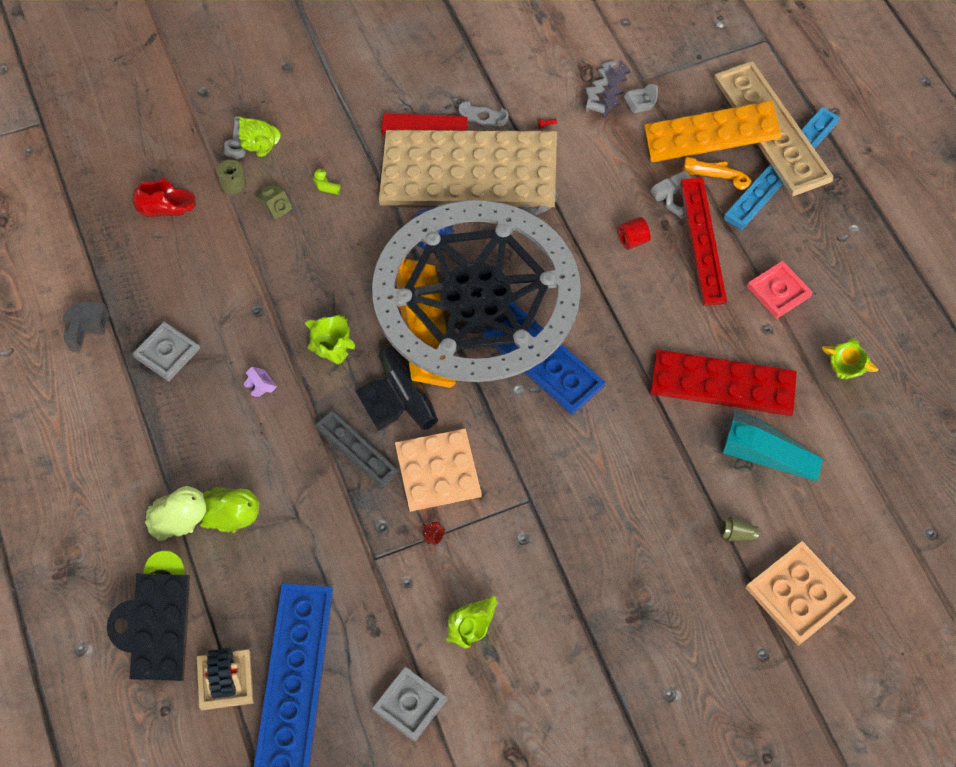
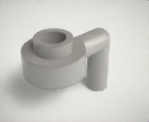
[224,116,246,160]

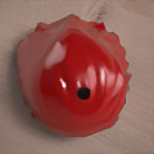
[132,176,196,217]

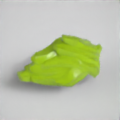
[446,595,498,649]

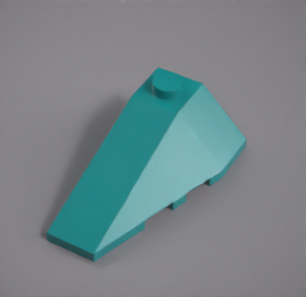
[723,411,823,482]

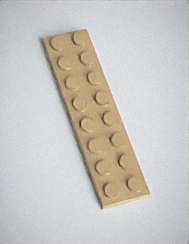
[714,61,833,197]

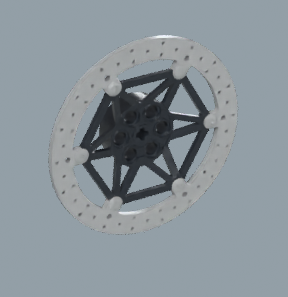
[372,200,581,382]

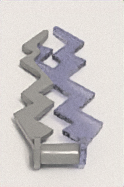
[586,61,630,118]

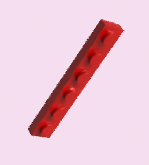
[680,178,727,306]

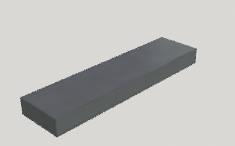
[315,410,399,489]

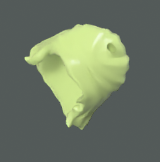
[145,486,206,541]

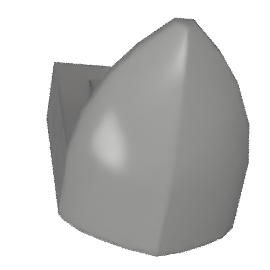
[624,84,658,113]

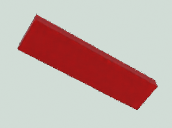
[381,113,468,135]

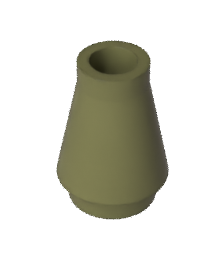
[720,517,759,541]

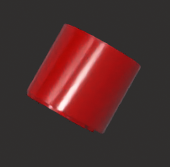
[618,217,651,250]

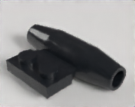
[355,347,438,431]

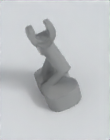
[651,171,691,222]

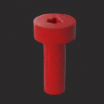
[537,119,557,129]

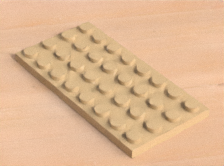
[379,130,557,207]

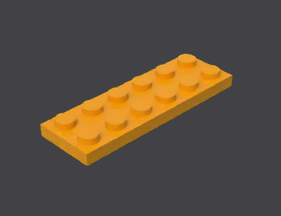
[645,100,781,163]
[396,258,456,388]

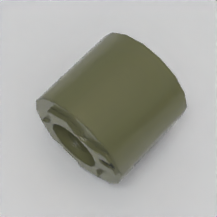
[217,159,246,194]

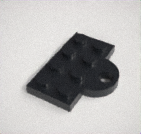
[107,574,190,681]

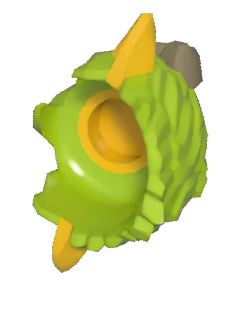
[822,338,879,379]

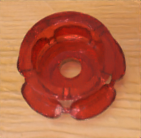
[422,521,445,545]

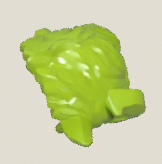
[238,117,281,157]
[305,315,355,364]

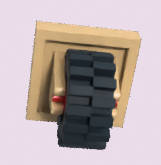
[197,648,254,710]

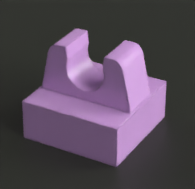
[244,367,277,397]

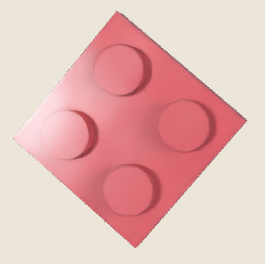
[747,261,813,319]

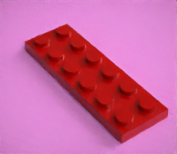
[651,349,797,416]

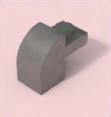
[62,302,110,353]

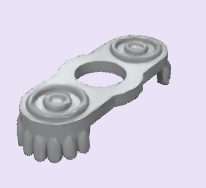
[458,101,509,127]

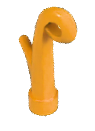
[682,157,752,191]

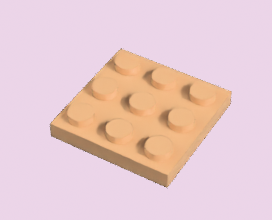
[395,428,481,512]
[746,541,856,646]

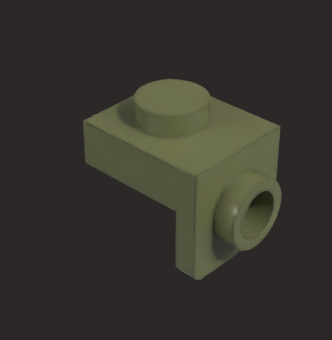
[255,184,292,219]

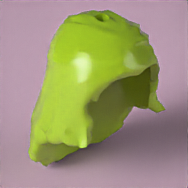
[199,487,260,533]

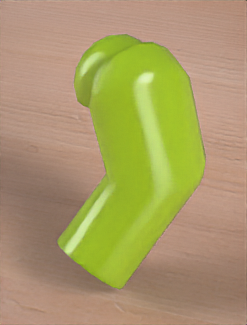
[313,169,340,195]

